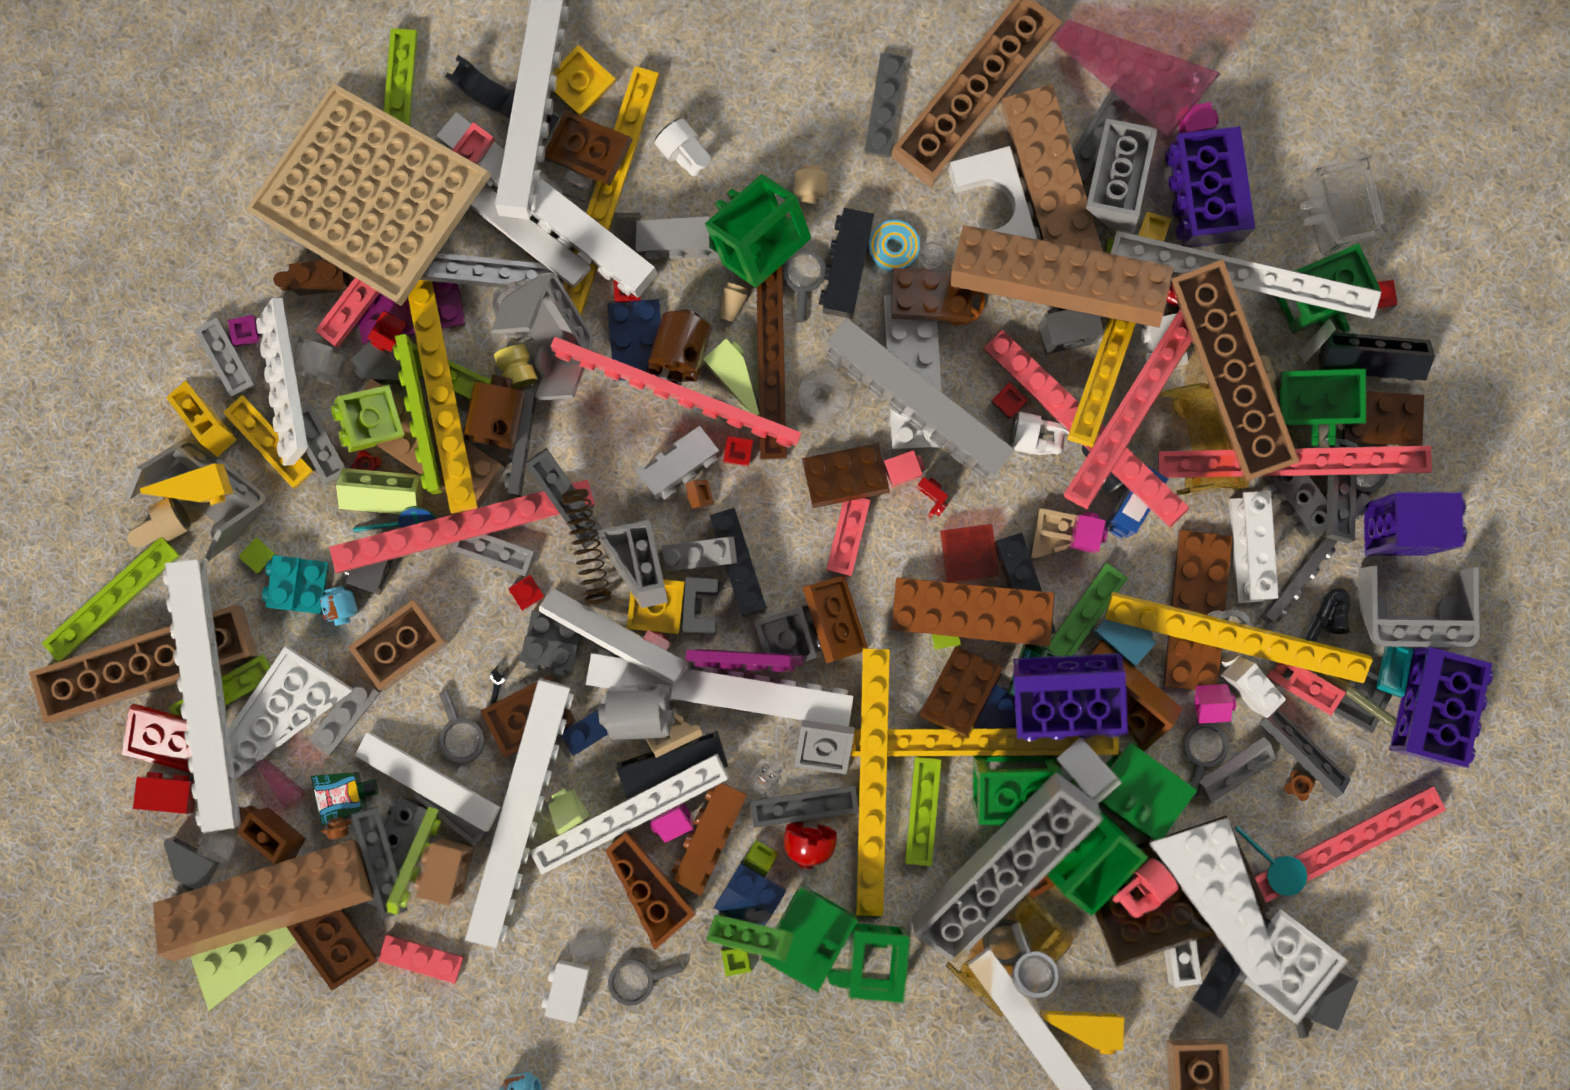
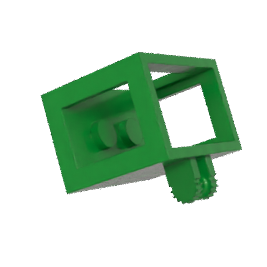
[705,174,812,288]
[1275,243,1381,335]
[1280,369,1366,446]
[1099,742,1197,841]
[972,755,1062,827]
[1046,810,1148,916]
[761,883,858,993]
[827,923,910,1004]

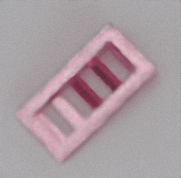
[256,759,308,807]

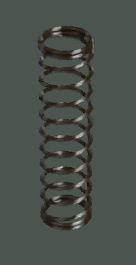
[560,489,612,605]

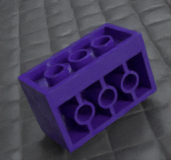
[1165,126,1256,248]
[1364,492,1467,556]
[1389,647,1493,768]
[1013,653,1128,741]

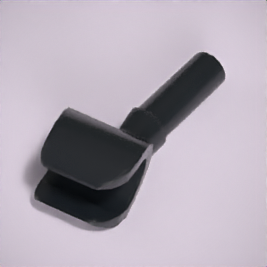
[490,665,510,704]

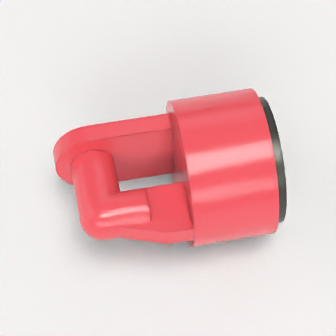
[1113,858,1178,917]

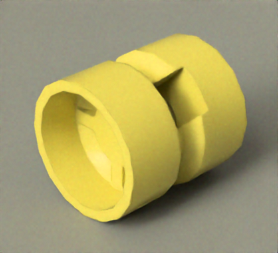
[494,344,538,390]

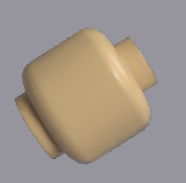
[793,165,828,204]

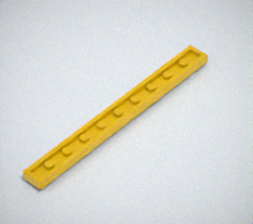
[563,66,660,317]
[1068,211,1172,448]
[408,280,478,514]
[1105,592,1372,683]
[857,648,890,916]
[850,728,1119,756]

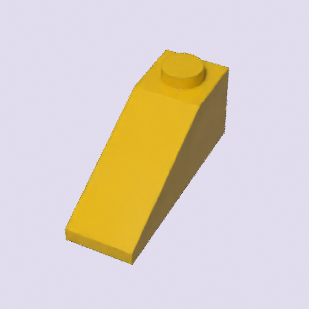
[166,380,237,457]
[140,463,234,506]
[1040,1010,1124,1054]

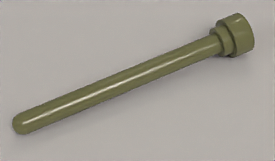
[1314,671,1397,727]

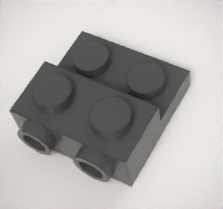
[754,606,824,672]
[520,610,581,676]

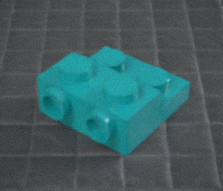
[262,555,330,615]

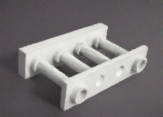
[1229,491,1278,603]

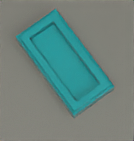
[1376,647,1414,698]

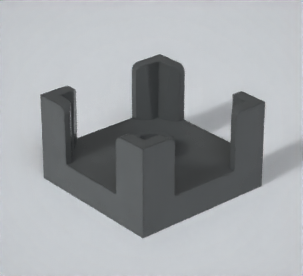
[682,577,719,635]

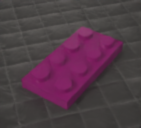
[358,281,466,345]
[686,649,804,672]

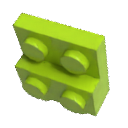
[331,385,404,452]

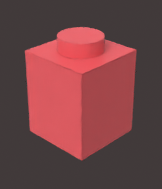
[883,450,925,488]

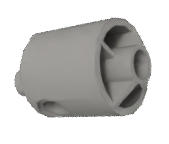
[598,684,675,740]

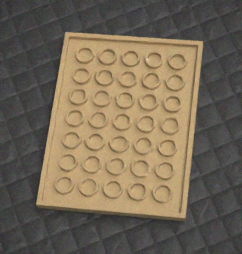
[246,83,491,306]

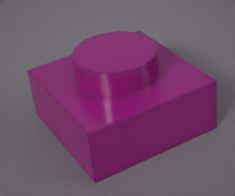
[228,315,261,347]

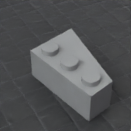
[636,216,720,261]
[635,426,720,501]
[598,520,668,608]

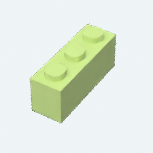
[336,468,423,514]

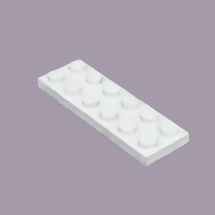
[883,295,945,450]
[256,298,308,466]

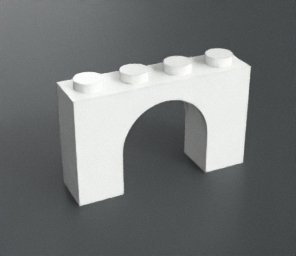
[948,146,1041,240]

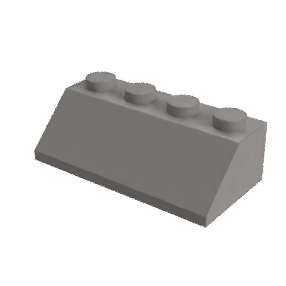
[1086,118,1158,233]

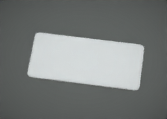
[1299,319,1336,363]

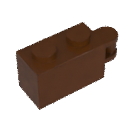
[273,260,350,296]
[237,805,306,864]

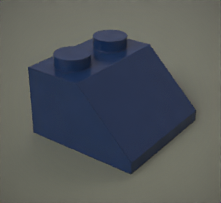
[713,862,786,926]

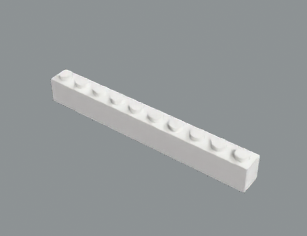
[495,0,569,219]
[436,112,658,298]
[163,559,241,833]
[586,649,853,727]
[465,678,574,948]

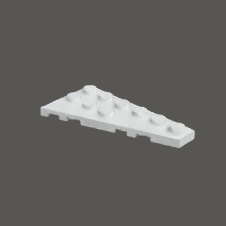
[228,645,354,779]
[1149,818,1282,986]

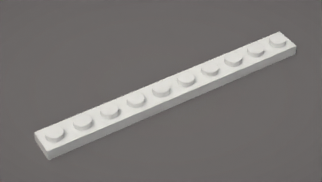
[1111,231,1381,319]

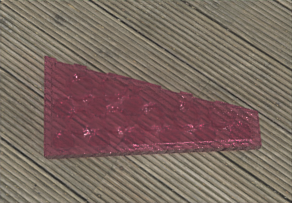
[1052,20,1221,137]

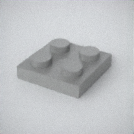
[794,720,855,774]

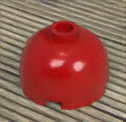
[784,821,837,869]

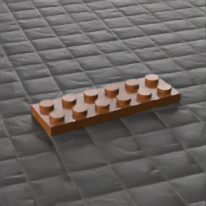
[1163,530,1232,690]
[892,577,1055,646]

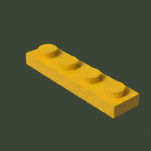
[223,395,315,489]

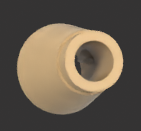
[719,282,748,323]

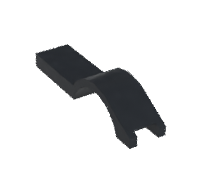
[445,55,559,141]

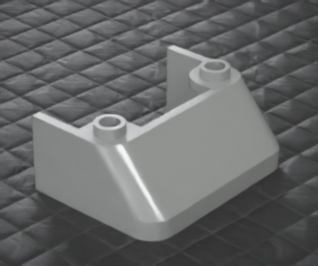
[491,273,593,401]
[126,439,265,560]
[1359,566,1480,648]

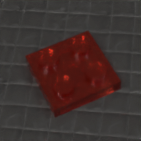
[939,524,1000,582]

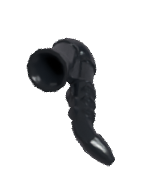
[1303,587,1351,642]

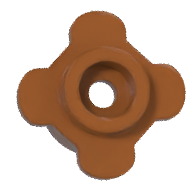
[1284,770,1315,801]
[321,817,352,839]

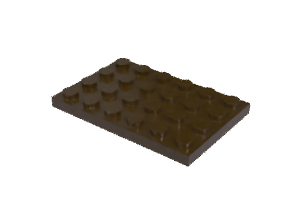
[1094,815,1270,967]

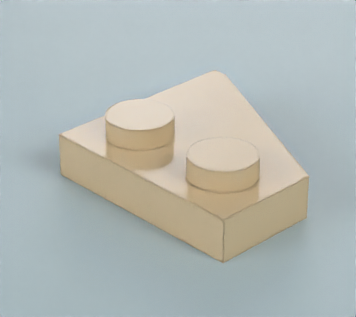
[1030,508,1078,559]
[646,713,702,758]

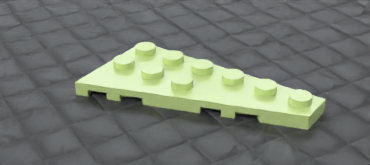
[191,927,297,1011]

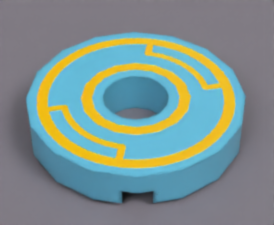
[869,220,920,272]

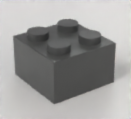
[1038,308,1104,355]

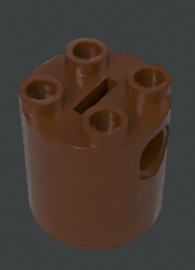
[647,309,712,386]
[463,375,526,449]

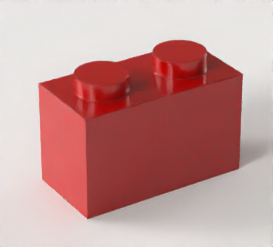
[133,771,195,814]

